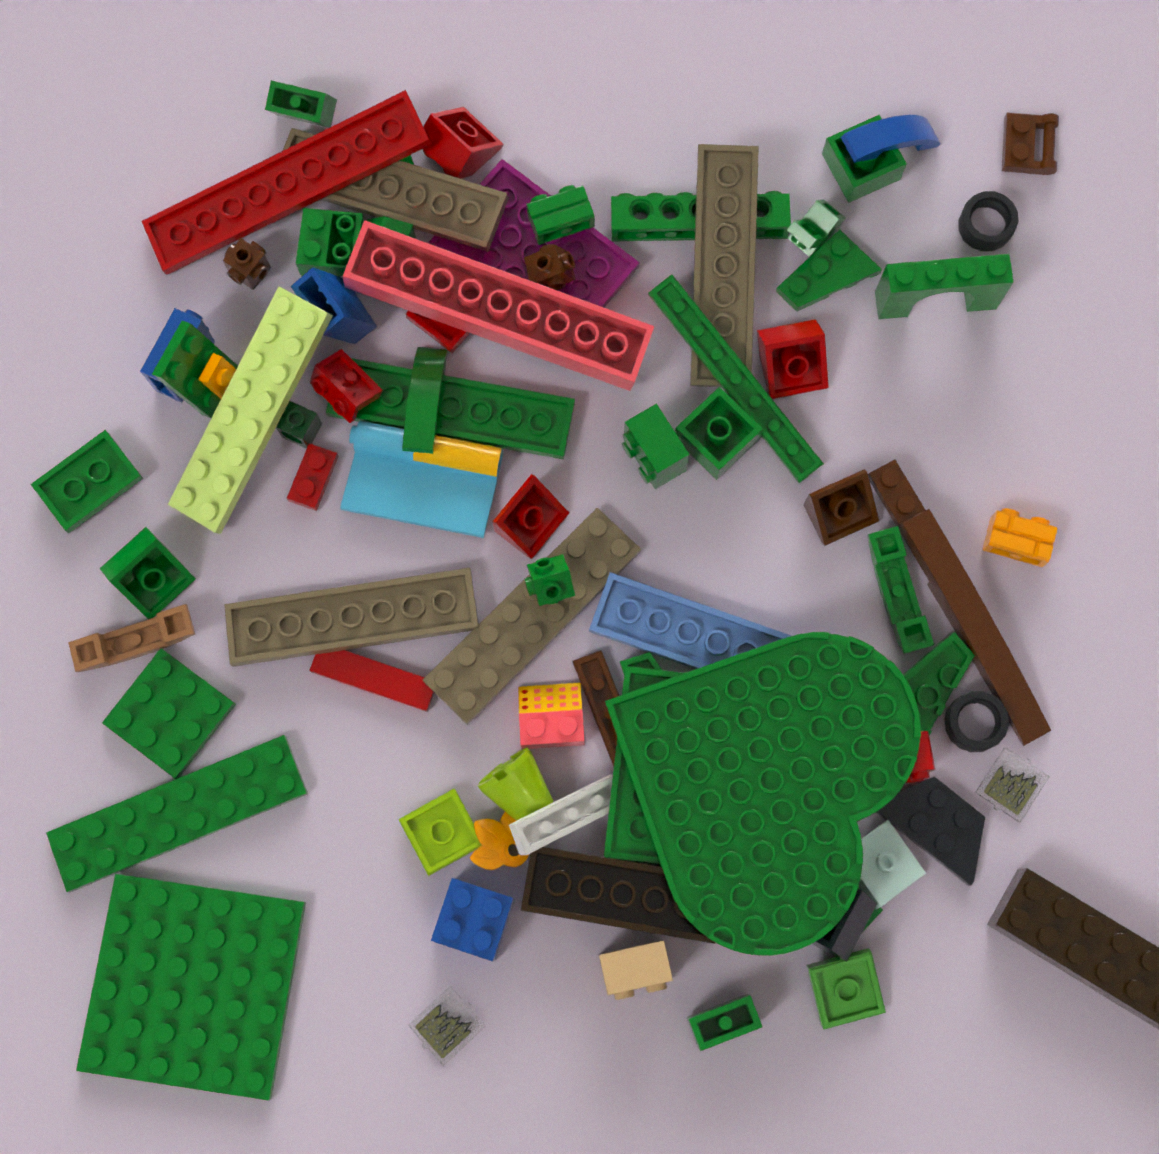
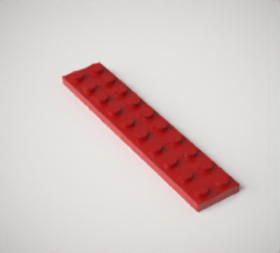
[141,90,431,275]

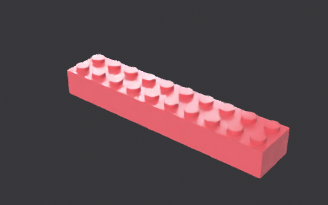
[343,220,654,391]

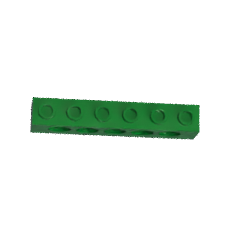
[611,191,791,242]

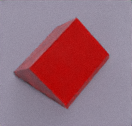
[492,474,570,559]

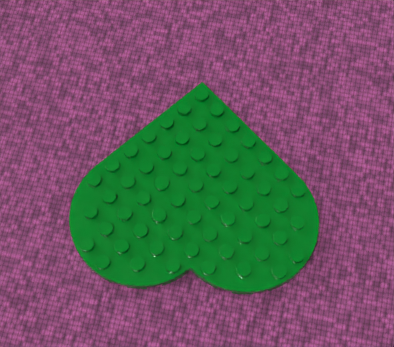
[605,632,921,956]

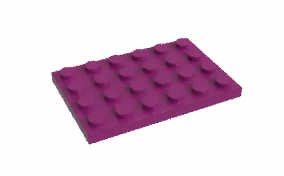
[428,159,640,308]

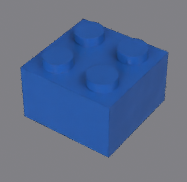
[431,878,515,962]

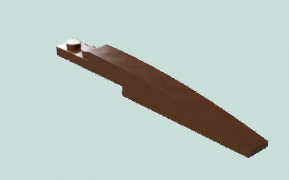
[868,460,1051,746]

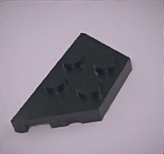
[876,776,985,886]

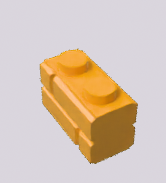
[982,508,1058,567]

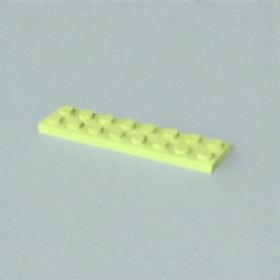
[168,287,333,534]

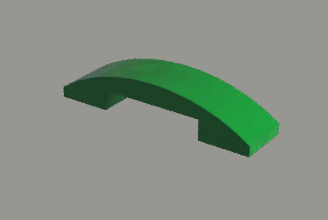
[402,347,448,454]
[867,526,934,654]

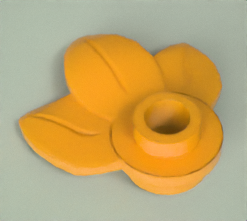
[470,812,529,870]

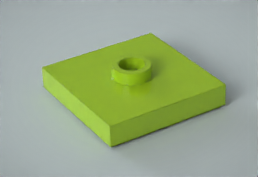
[398,788,482,876]

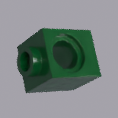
[276,401,322,449]

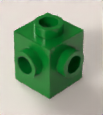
[524,554,575,606]

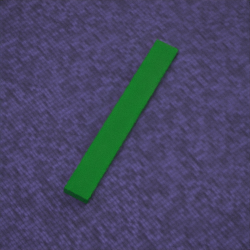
[648,274,824,483]

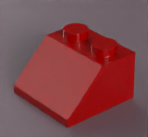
[423,107,504,179]
[757,319,829,399]

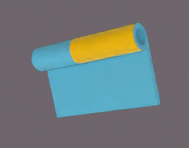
[340,420,503,538]

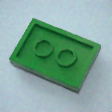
[152,321,238,418]
[30,430,144,533]

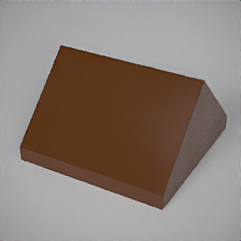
[803,469,879,546]

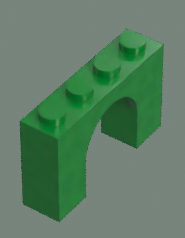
[875,254,1014,320]

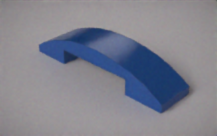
[841,115,941,163]

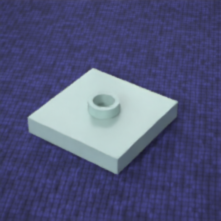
[859,820,926,909]

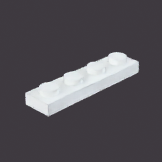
[509,774,613,855]

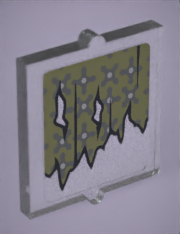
[975,747,1050,823]
[408,986,486,1066]

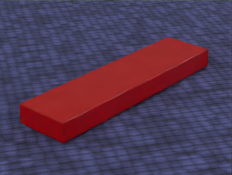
[309,650,434,712]

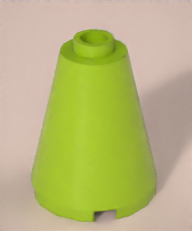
[477,747,554,821]

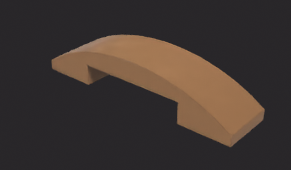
[68,604,195,672]

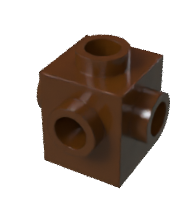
[223,238,271,290]
[524,244,576,290]

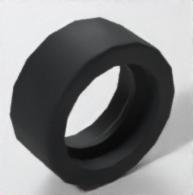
[958,191,1019,252]
[944,691,1009,753]

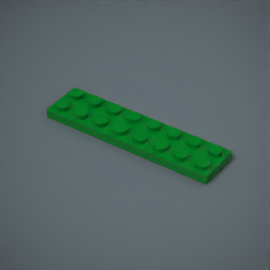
[325,358,575,460]
[46,735,308,893]

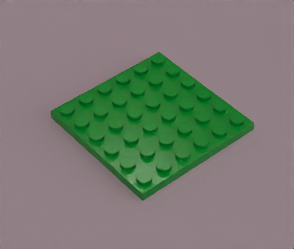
[76,874,306,1101]

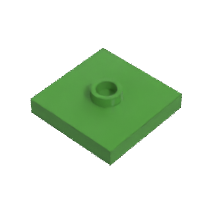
[806,948,886,1030]

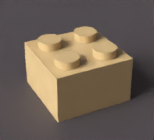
[599,940,673,1000]

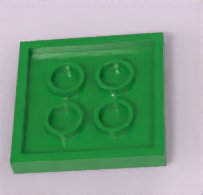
[102,648,236,779]

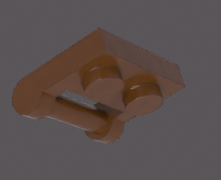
[1002,112,1059,175]

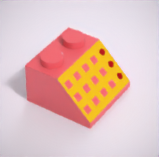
[518,683,585,749]

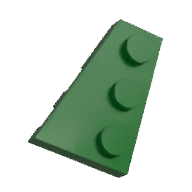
[776,229,882,311]
[903,632,975,735]

